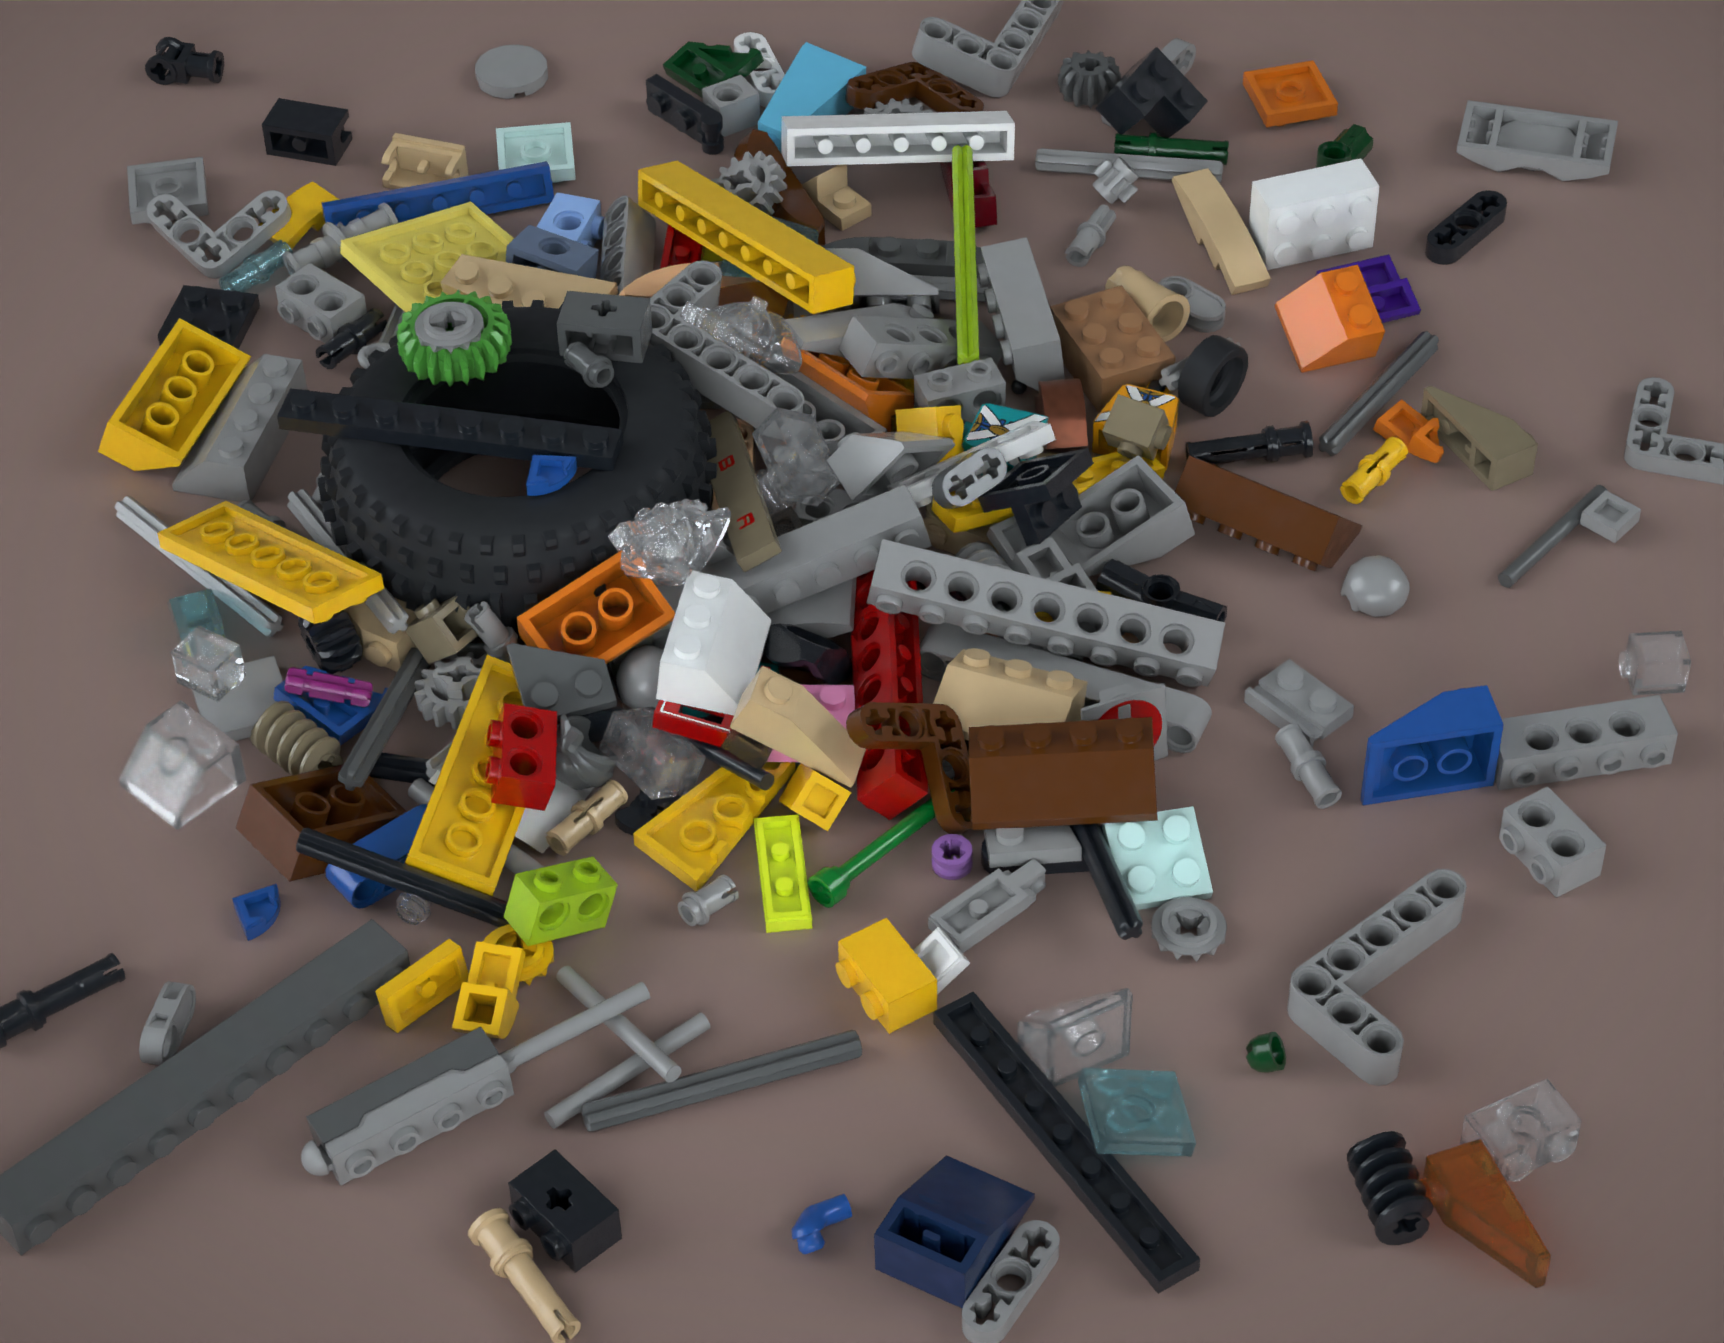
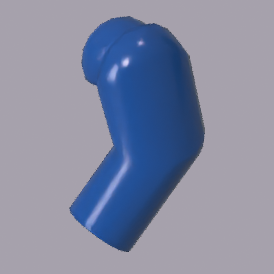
[792,1194,852,1255]

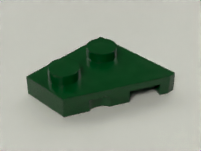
[663,41,764,98]

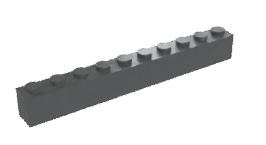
[0,919,410,1255]

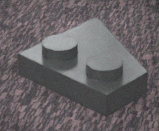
[507,643,617,722]

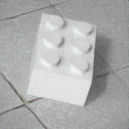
[1248,158,1380,270]

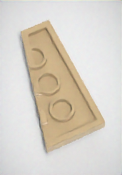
[440,254,619,309]

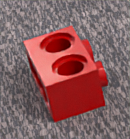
[485,703,557,811]

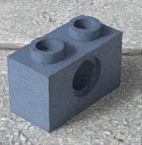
[506,225,599,279]

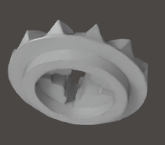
[415,302,484,354]
[1151,897,1227,962]

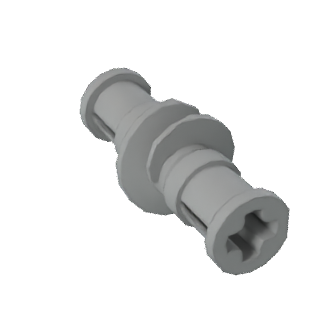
[282,202,399,276]

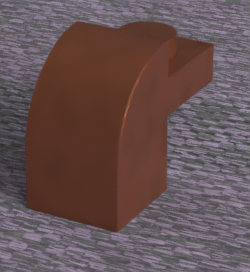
[1035,378,1088,449]

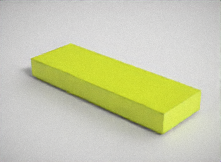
[753,814,812,933]

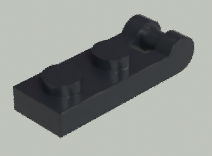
[646,74,724,155]

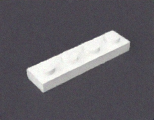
[887,421,1056,508]

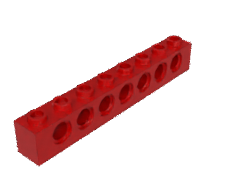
[851,569,928,820]

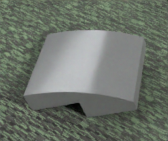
[766,577,857,638]

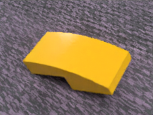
[258,181,340,252]

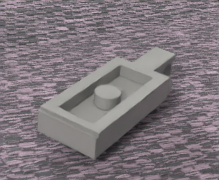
[928,858,1046,953]

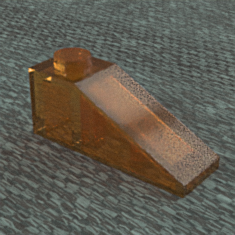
[1419,1139,1551,1288]

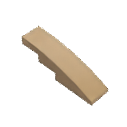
[1172,168,1271,295]

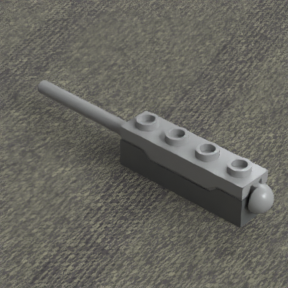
[301,982,650,1186]

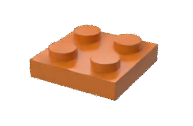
[1243,60,1338,128]

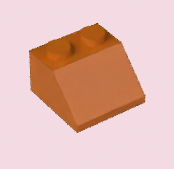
[1275,265,1385,373]

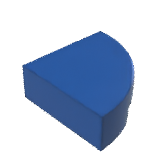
[526,455,577,496]
[232,884,281,941]

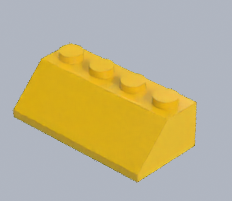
[98,318,251,471]

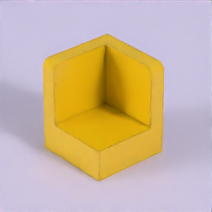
[779,763,851,831]

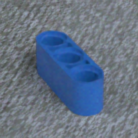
[325,804,428,909]

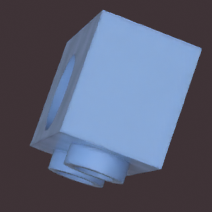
[537,192,605,247]

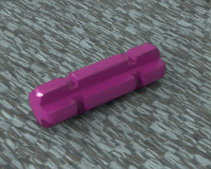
[285,667,373,708]

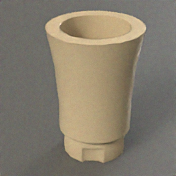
[1105,266,1190,342]

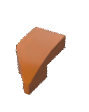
[1373,399,1444,463]

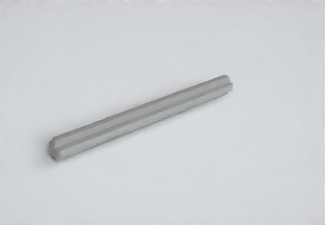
[287,489,409,634]
[115,496,284,637]

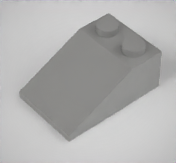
[1047,455,1195,576]

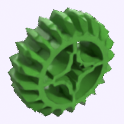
[397,290,512,387]

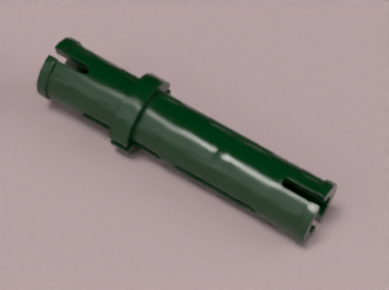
[1114,133,1229,165]

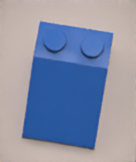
[1360,685,1504,806]

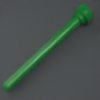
[808,789,956,908]

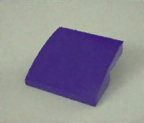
[1315,254,1421,323]

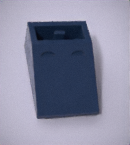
[874,1155,1035,1308]

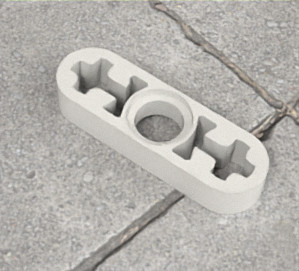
[734,32,785,107]

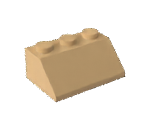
[933,648,1088,741]

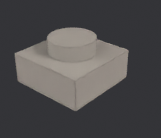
[1580,490,1641,543]

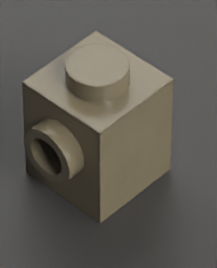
[1102,394,1172,461]
[405,596,478,664]

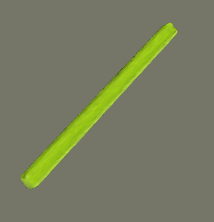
[952,144,979,365]

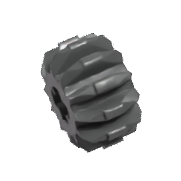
[1058,50,1121,109]

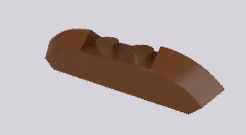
[734,129,825,246]

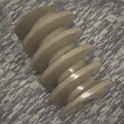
[250,701,344,775]

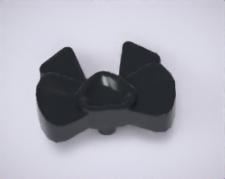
[615,780,681,835]

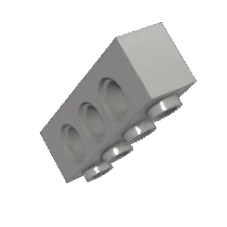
[839,315,1002,379]
[1495,695,1678,790]

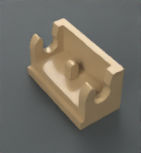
[381,133,469,189]

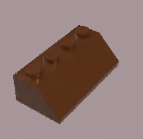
[1175,456,1363,571]
[969,717,1158,830]

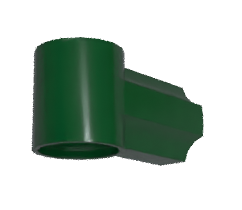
[1316,124,1373,168]

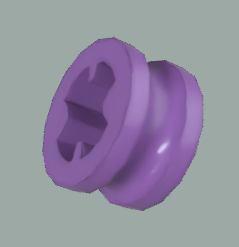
[932,834,973,880]

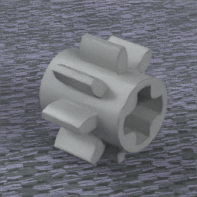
[1092,157,1139,204]

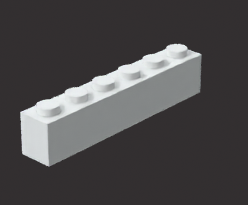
[781,111,1015,166]

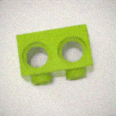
[503,856,618,946]

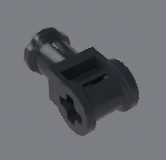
[145,37,224,85]

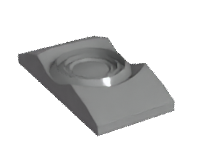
[1457,100,1618,181]

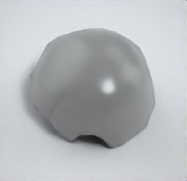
[1340,555,1410,617]
[616,645,664,714]

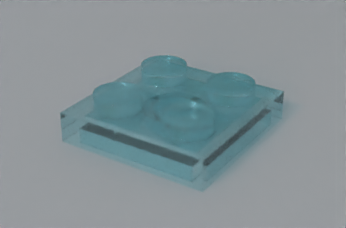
[1078,1068,1196,1157]

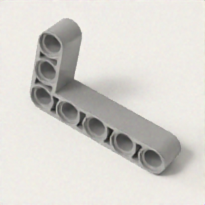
[912,0,1064,98]
[650,260,804,440]
[1287,869,1467,1086]

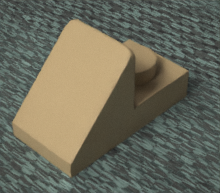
[802,165,872,231]

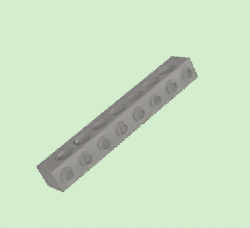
[867,539,1225,687]

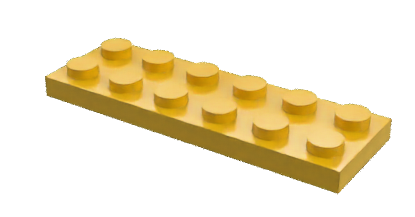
[157,501,384,624]
[404,655,525,896]

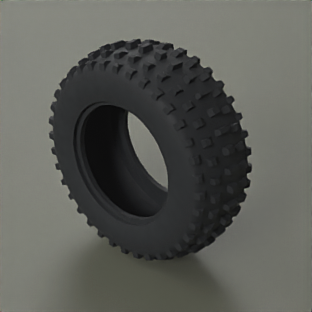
[318,300,717,645]

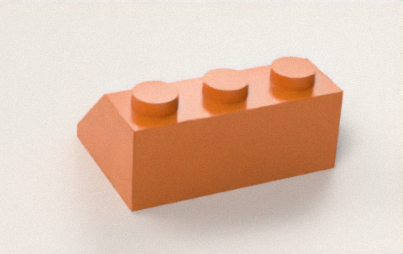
[779,338,914,432]
[517,547,675,664]

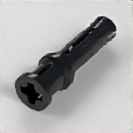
[1185,421,1313,464]
[0,953,126,1049]

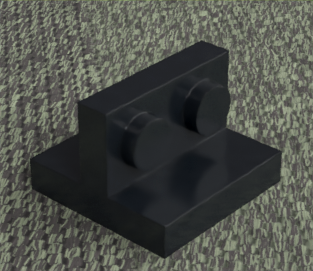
[978,448,1094,546]

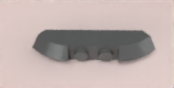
[821,237,983,278]

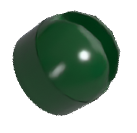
[1246,1032,1286,1073]

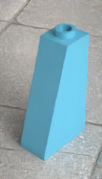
[758,42,866,153]

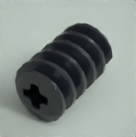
[1347,1131,1434,1245]

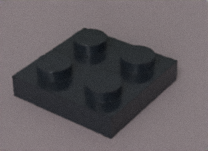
[157,285,260,349]

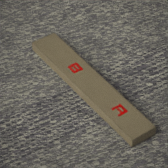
[707,410,782,572]

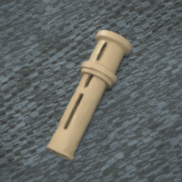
[468,1208,581,1343]

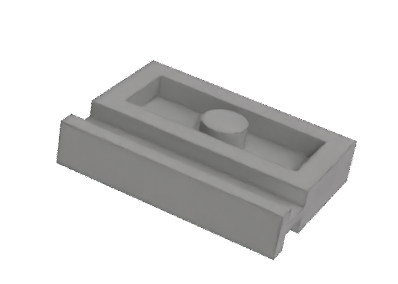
[1244,659,1354,747]

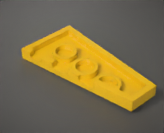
[633,741,796,891]

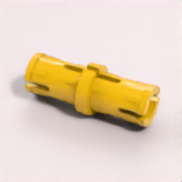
[1340,437,1408,504]

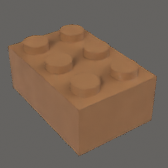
[1050,285,1176,413]

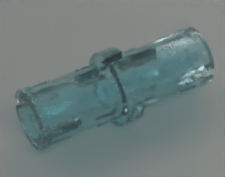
[219,240,293,292]

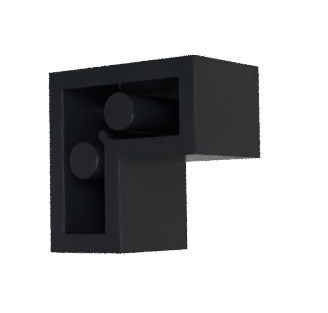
[1095,47,1208,138]

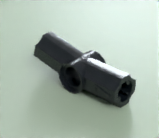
[1096,559,1227,622]

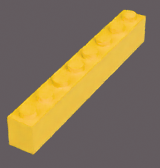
[638,160,856,314]

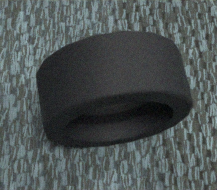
[1178,335,1248,417]

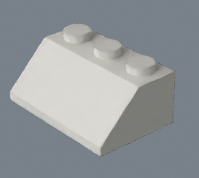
[656,570,771,716]

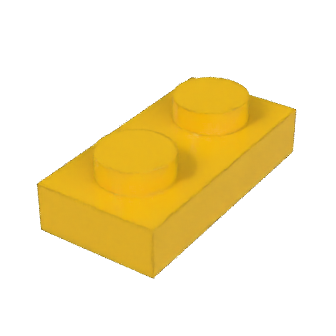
[375,939,469,1033]

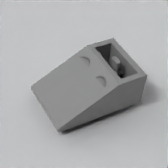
[822,248,940,314]

